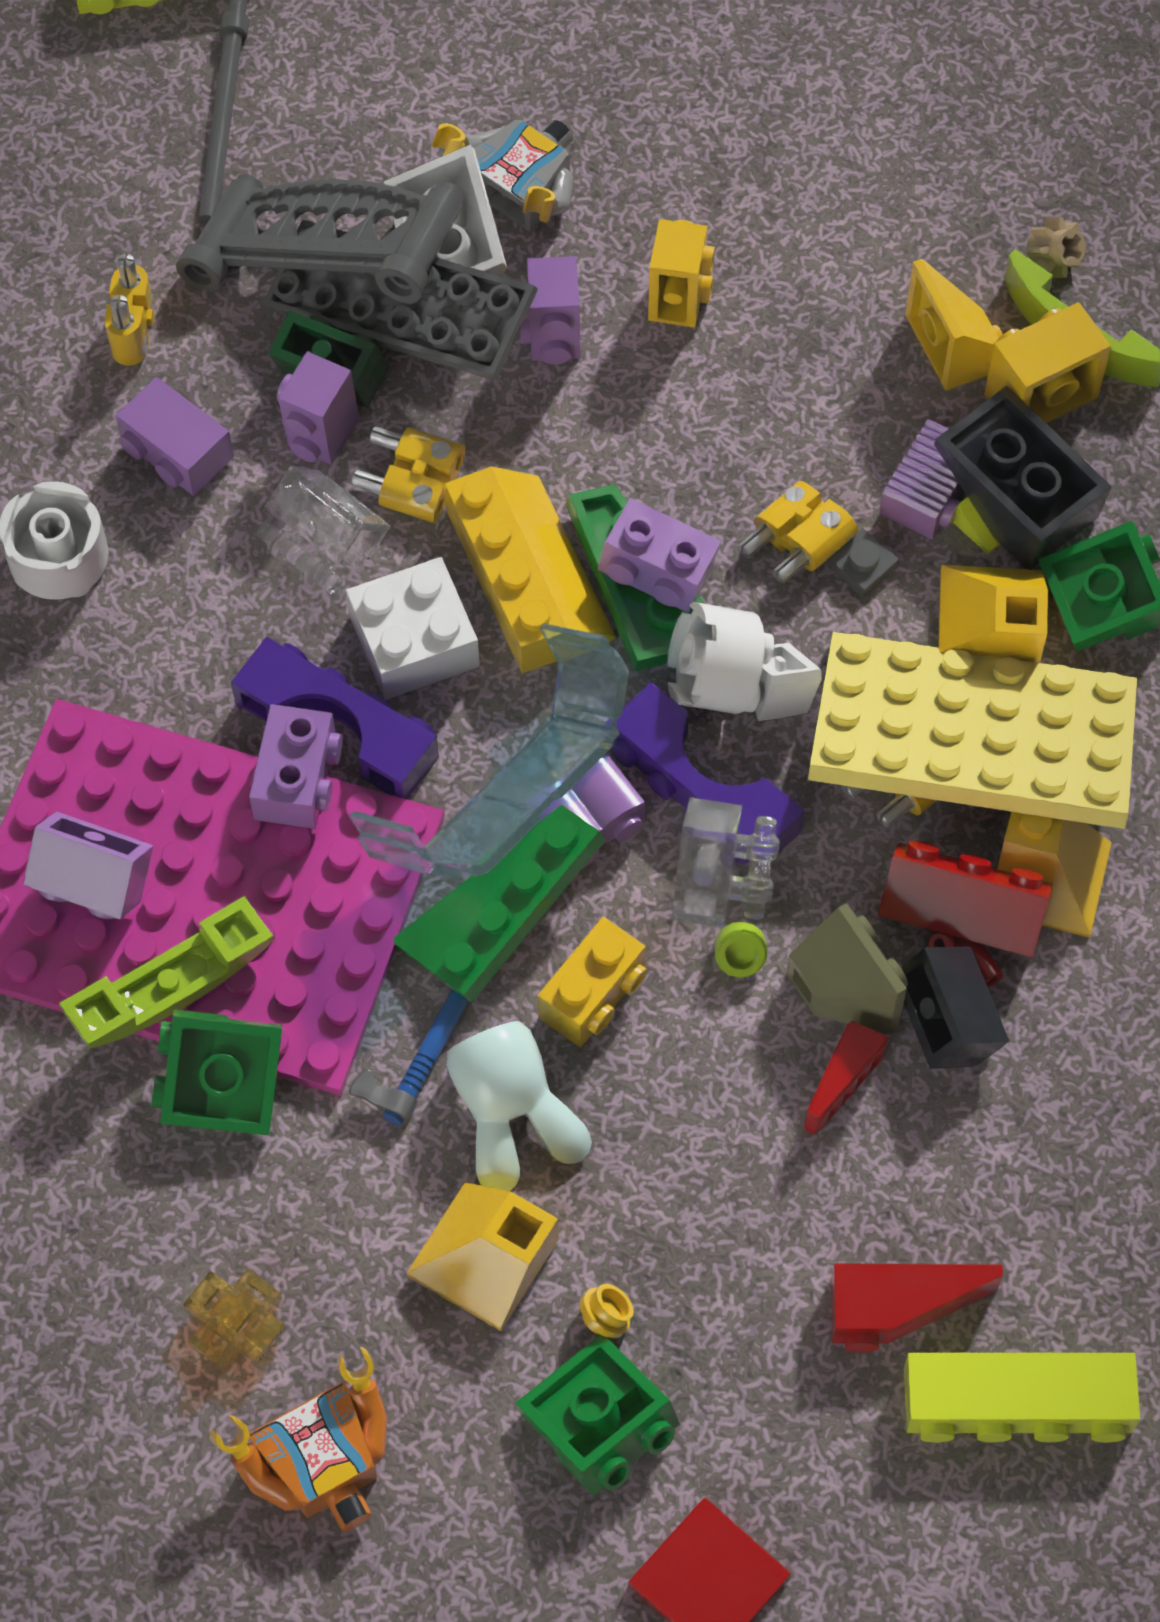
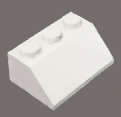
[384,145,507,276]

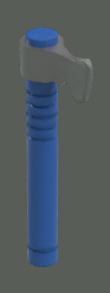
[349,989,468,1126]

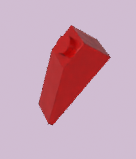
[831,1263,1003,1353]

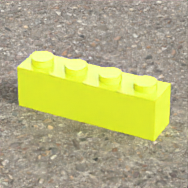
[904,1353,1140,1443]

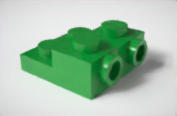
[1038,520,1160,652]
[151,1009,282,1136]
[515,1334,680,1496]

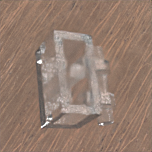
[256,465,391,594]
[671,797,780,928]

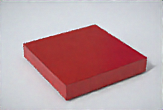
[628,1497,791,1622]

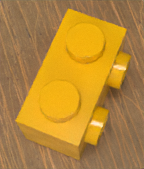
[648,219,715,327]
[537,916,648,1048]

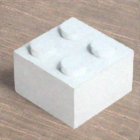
[346,557,480,700]

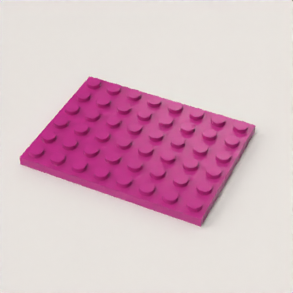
[0,699,445,1096]

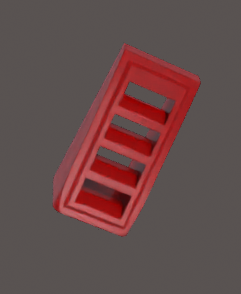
[804,1021,889,1135]

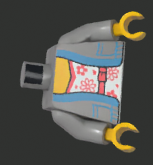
[431,120,574,233]

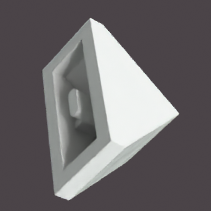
[755,643,822,721]

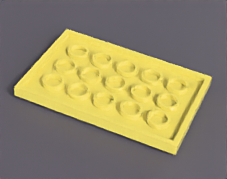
[808,632,1137,829]

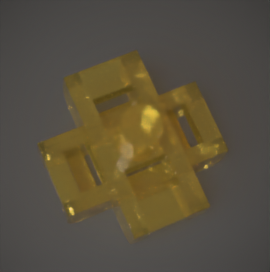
[183,1269,286,1372]

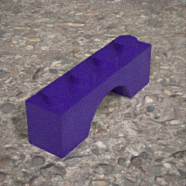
[231,636,439,799]
[608,682,805,872]

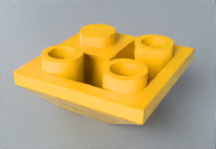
[938,564,1048,663]
[406,1183,559,1331]

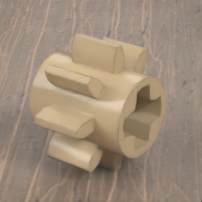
[1025,217,1087,278]

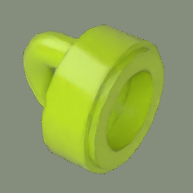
[714,922,768,978]

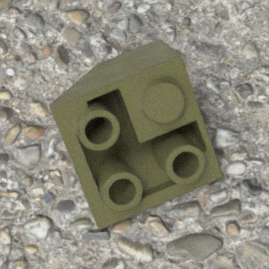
[787,903,908,1033]

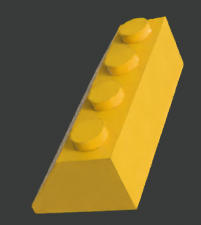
[444,466,616,674]

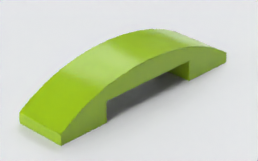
[1004,249,1160,387]
[60,896,274,1049]

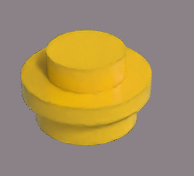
[580,1284,634,1338]

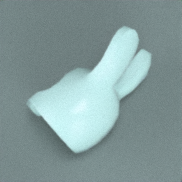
[446,1021,592,1191]

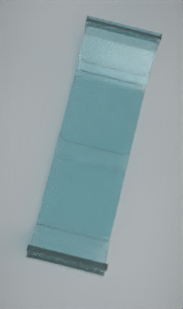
[349,624,629,877]

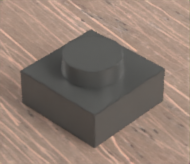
[827,528,899,598]

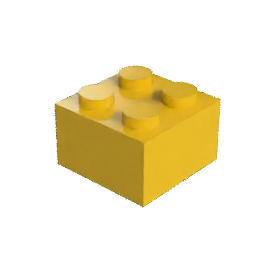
[984,302,1111,423]

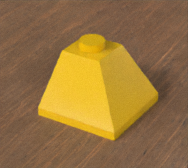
[905,259,1003,391]
[997,812,1112,938]

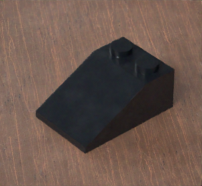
[934,385,1112,570]

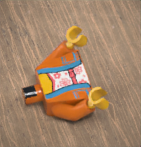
[210,1347,387,1532]

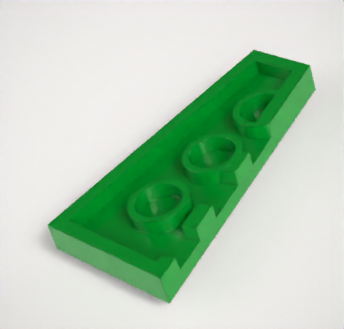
[566,484,705,671]
[394,805,606,1003]

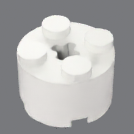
[0,482,109,599]
[667,602,774,714]

